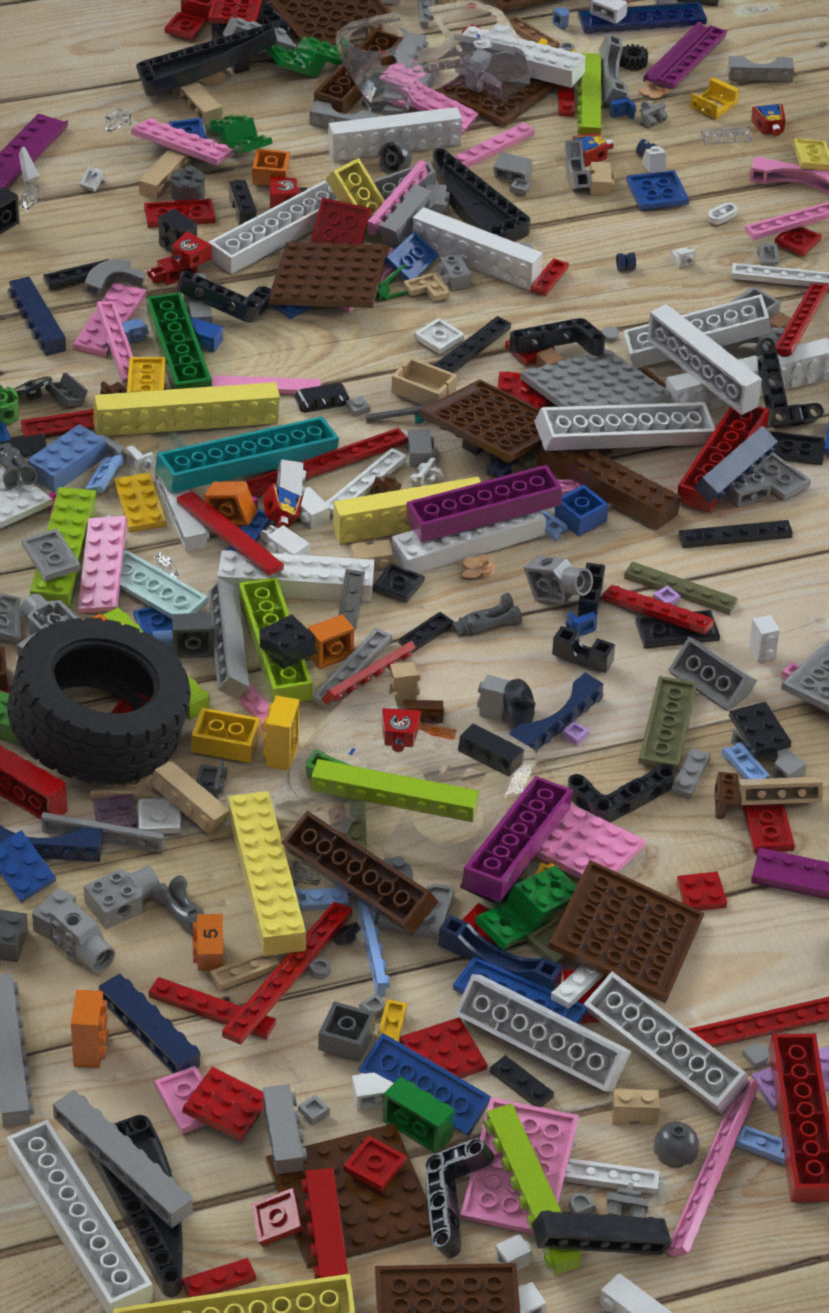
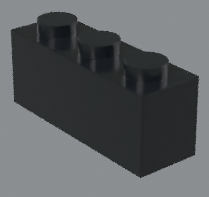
[458,723,525,777]

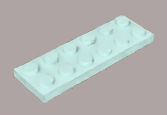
[120,550,209,619]

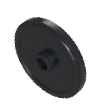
[14,376,53,400]
[503,679,536,727]

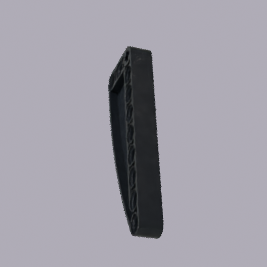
[136,24,277,96]
[432,149,530,242]
[88,1115,183,1297]

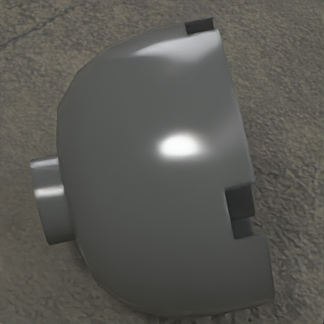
[378,141,412,175]
[653,1122,699,1168]

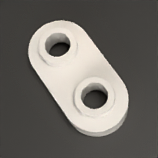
[708,203,737,225]

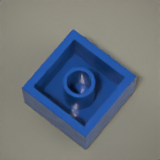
[554,485,609,536]

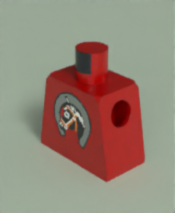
[270,176,307,208]
[170,231,212,269]
[382,708,421,752]

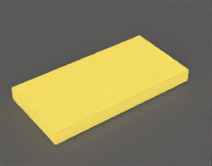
[792,138,829,171]

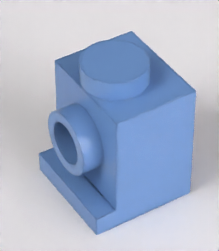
[122,318,149,345]

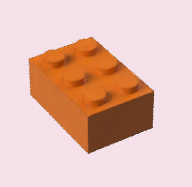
[71,989,109,1068]

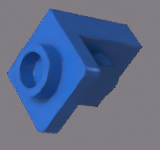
[609,97,636,119]
[565,612,597,637]

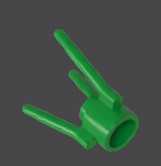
[376,264,408,301]

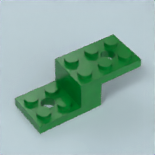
[266,36,349,78]
[204,114,273,153]
[474,865,577,950]

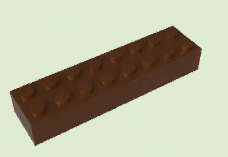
[314,29,404,114]
[537,446,681,530]
[281,810,438,935]

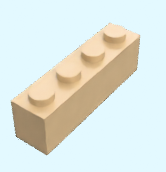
[173,81,223,125]
[139,148,191,200]
[150,761,230,834]
[739,777,823,805]

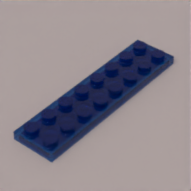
[577,2,707,34]

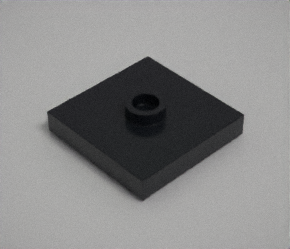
[373,563,425,604]

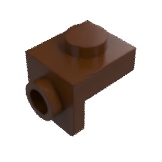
[370,475,402,495]

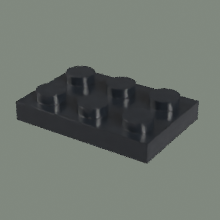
[729,702,792,757]

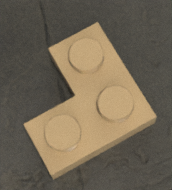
[403,273,450,302]

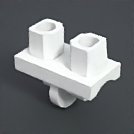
[410,458,444,487]

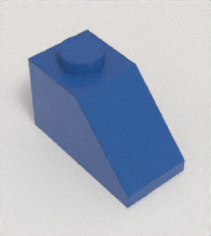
[190,317,223,352]

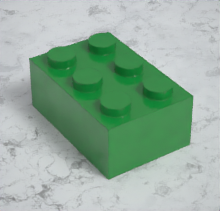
[383,1077,455,1154]

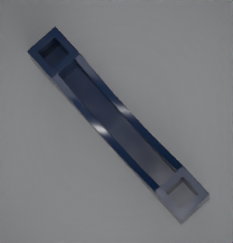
[508,672,604,760]
[0,825,103,862]
[438,915,563,991]

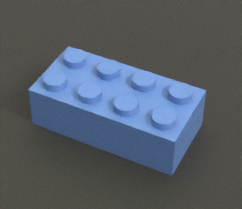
[27,424,107,493]

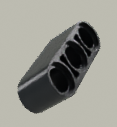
[294,383,350,413]

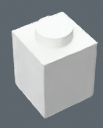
[495,1234,533,1271]

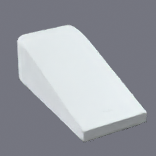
[19,147,39,186]

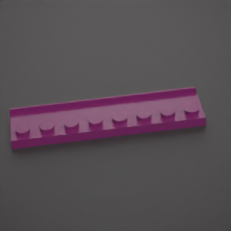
[643,22,727,89]
[0,113,68,189]
[751,848,829,899]

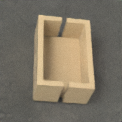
[391,357,457,405]

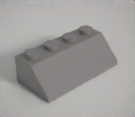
[668,637,758,710]

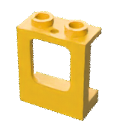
[690,77,740,119]

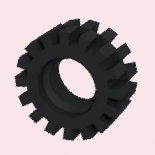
[620,44,648,71]

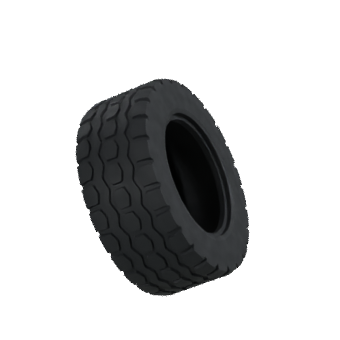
[7,618,191,784]

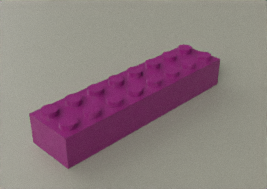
[407,465,562,542]
[462,776,573,902]

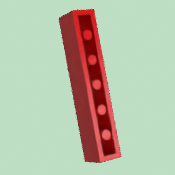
[301,1168,348,1279]

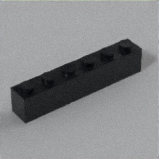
[532,1210,671,1255]

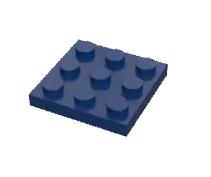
[626,170,689,210]

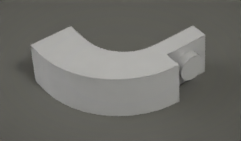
[564,139,591,189]
[83,259,146,297]

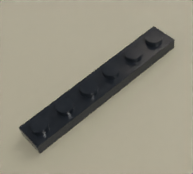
[433,316,511,373]
[678,520,793,548]

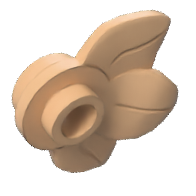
[638,80,670,99]
[461,554,496,578]

